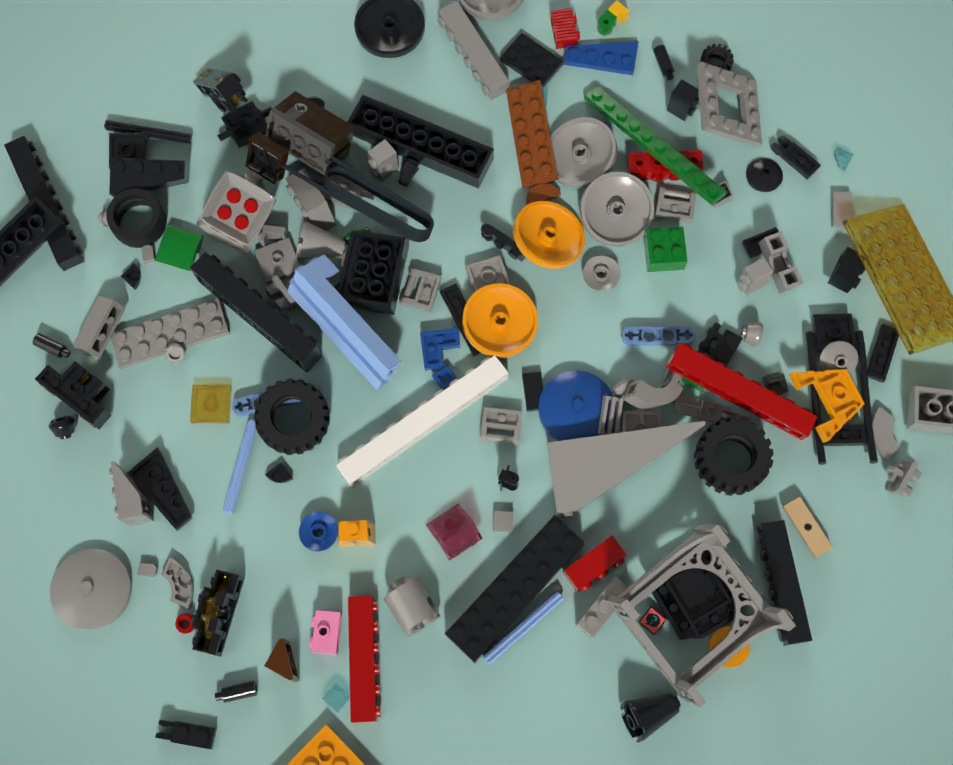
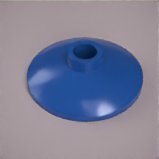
[299,512,338,552]

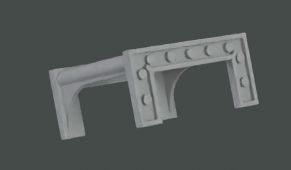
[606,524,796,708]

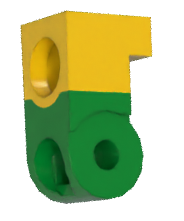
[597,0,630,36]

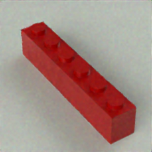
[348,595,381,723]

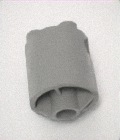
[384,577,440,636]

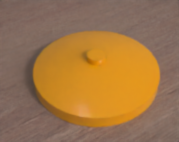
[513,201,585,269]
[462,283,538,358]

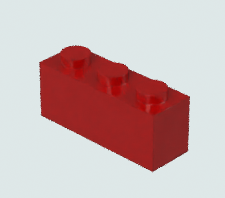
[563,535,627,592]

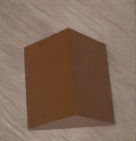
[264,638,300,682]

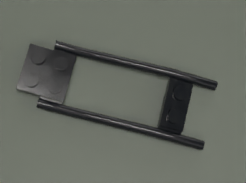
[805,313,878,465]

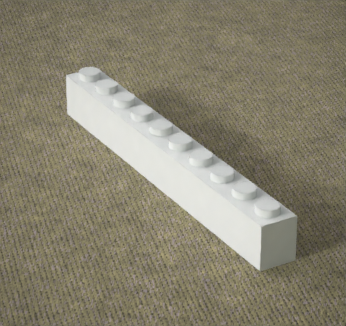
[336,355,508,488]

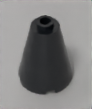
[620,694,681,743]

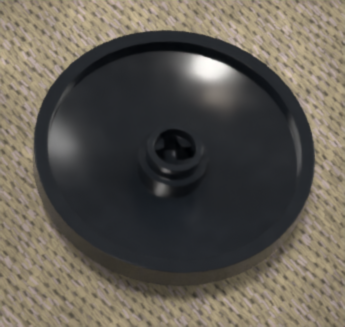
[354,0,425,58]

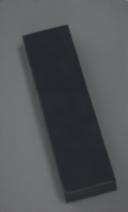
[439,284,481,356]

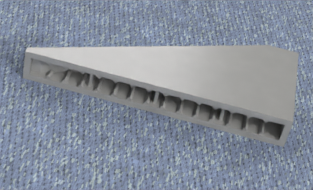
[547,421,705,517]

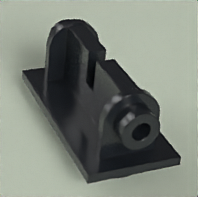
[498,465,519,491]

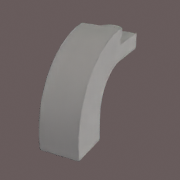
[623,369,683,409]

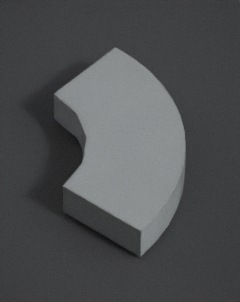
[872,407,900,461]
[161,557,194,609]

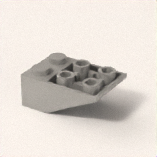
[109,461,153,526]

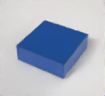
[432,365,457,390]

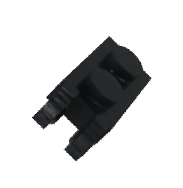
[771,135,821,180]
[481,223,526,262]
[155,720,217,750]

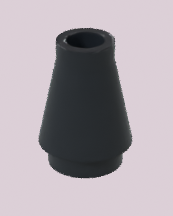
[398,158,419,187]

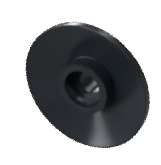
[746,158,783,192]

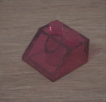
[426,504,483,560]

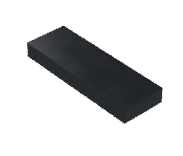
[867,324,901,383]

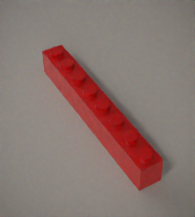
[665,343,817,440]

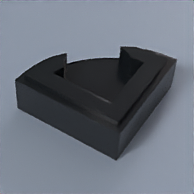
[121,264,141,290]
[265,463,293,483]

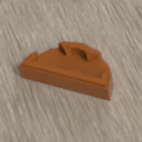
[526,183,561,205]

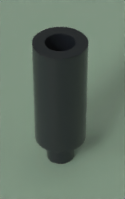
[653,45,674,80]
[32,333,71,358]
[215,681,258,703]

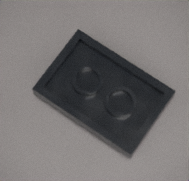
[500,33,564,88]

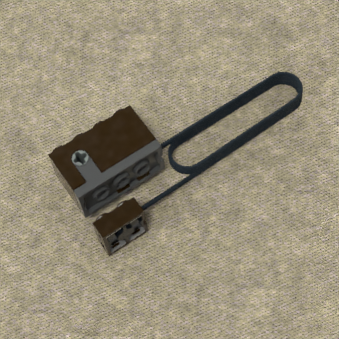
[245,91,434,242]

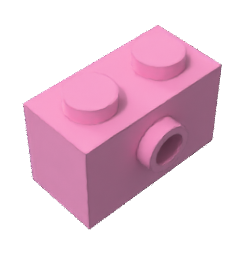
[309,610,342,655]

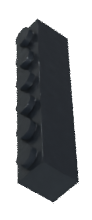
[755,520,813,646]

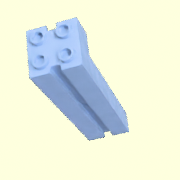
[287,255,402,390]

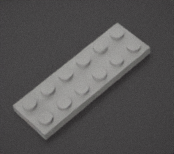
[111,299,230,369]

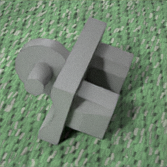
[265,275,295,312]
[886,461,922,497]

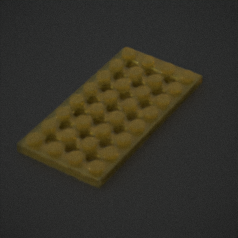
[842,204,953,355]

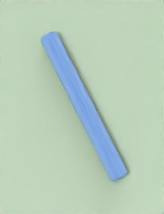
[223,420,257,514]
[483,591,564,664]

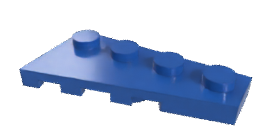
[563,41,639,75]

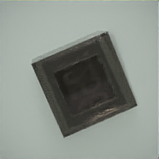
[762,371,789,395]

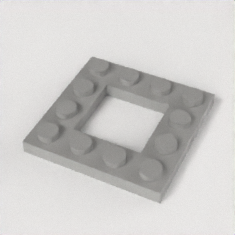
[697,61,762,147]

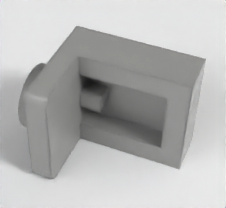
[258,224,288,247]

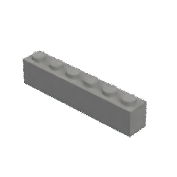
[438,1,510,100]

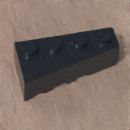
[109,158,189,197]

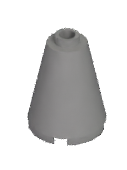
[295,221,348,259]

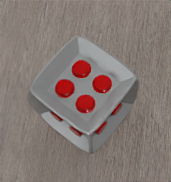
[196,170,277,253]

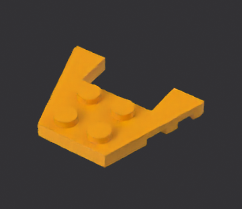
[789,369,865,443]

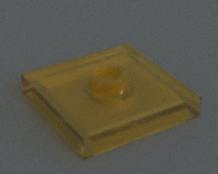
[190,385,232,423]

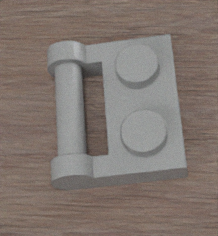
[655,186,696,223]
[399,268,442,312]
[480,407,522,446]

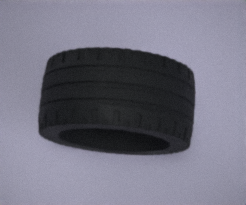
[106,188,167,248]

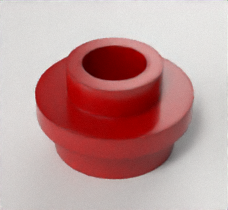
[175,613,195,634]

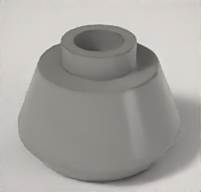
[741,321,763,347]
[612,378,634,403]

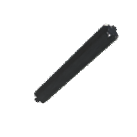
[104,120,192,144]

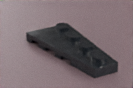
[127,447,193,531]

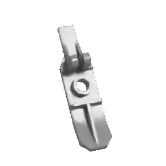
[673,394,750,424]

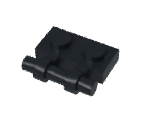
[697,322,743,366]

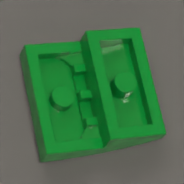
[155,225,204,271]

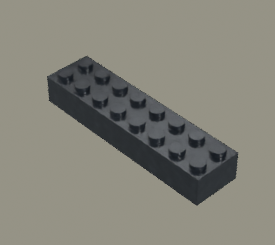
[348,94,494,189]
[190,252,322,373]
[445,515,584,664]

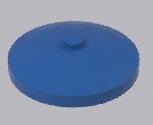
[538,370,616,441]

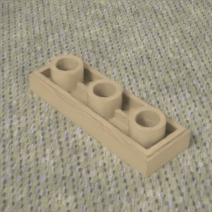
[782,497,833,558]

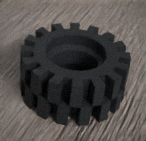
[700,44,734,71]

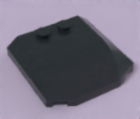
[652,550,747,640]

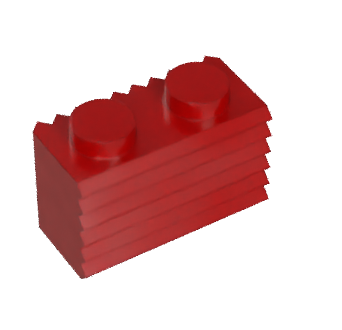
[550,8,580,50]

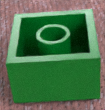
[644,227,688,272]

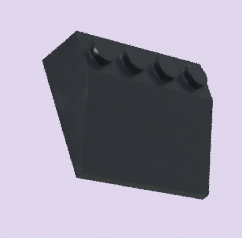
[338,230,409,315]

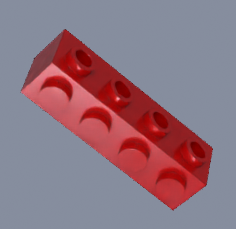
[627,150,704,182]

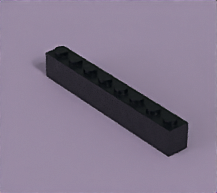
[4,136,84,271]

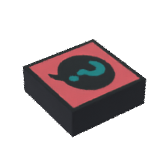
[638,607,667,636]

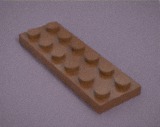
[506,80,559,189]

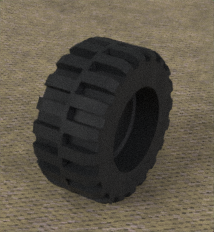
[254,378,330,455]
[694,417,774,496]

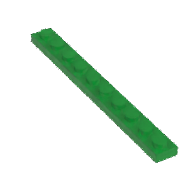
[584,86,726,205]

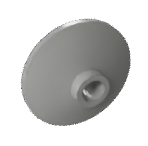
[583,256,620,291]
[819,341,858,374]

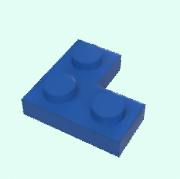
[420,328,460,370]

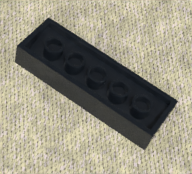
[0,196,64,287]

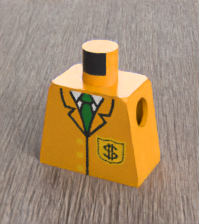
[338,520,376,546]

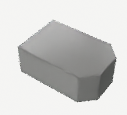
[141,245,156,264]
[137,563,158,577]

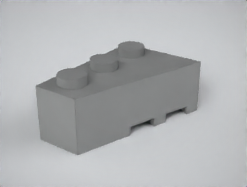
[285,168,337,231]

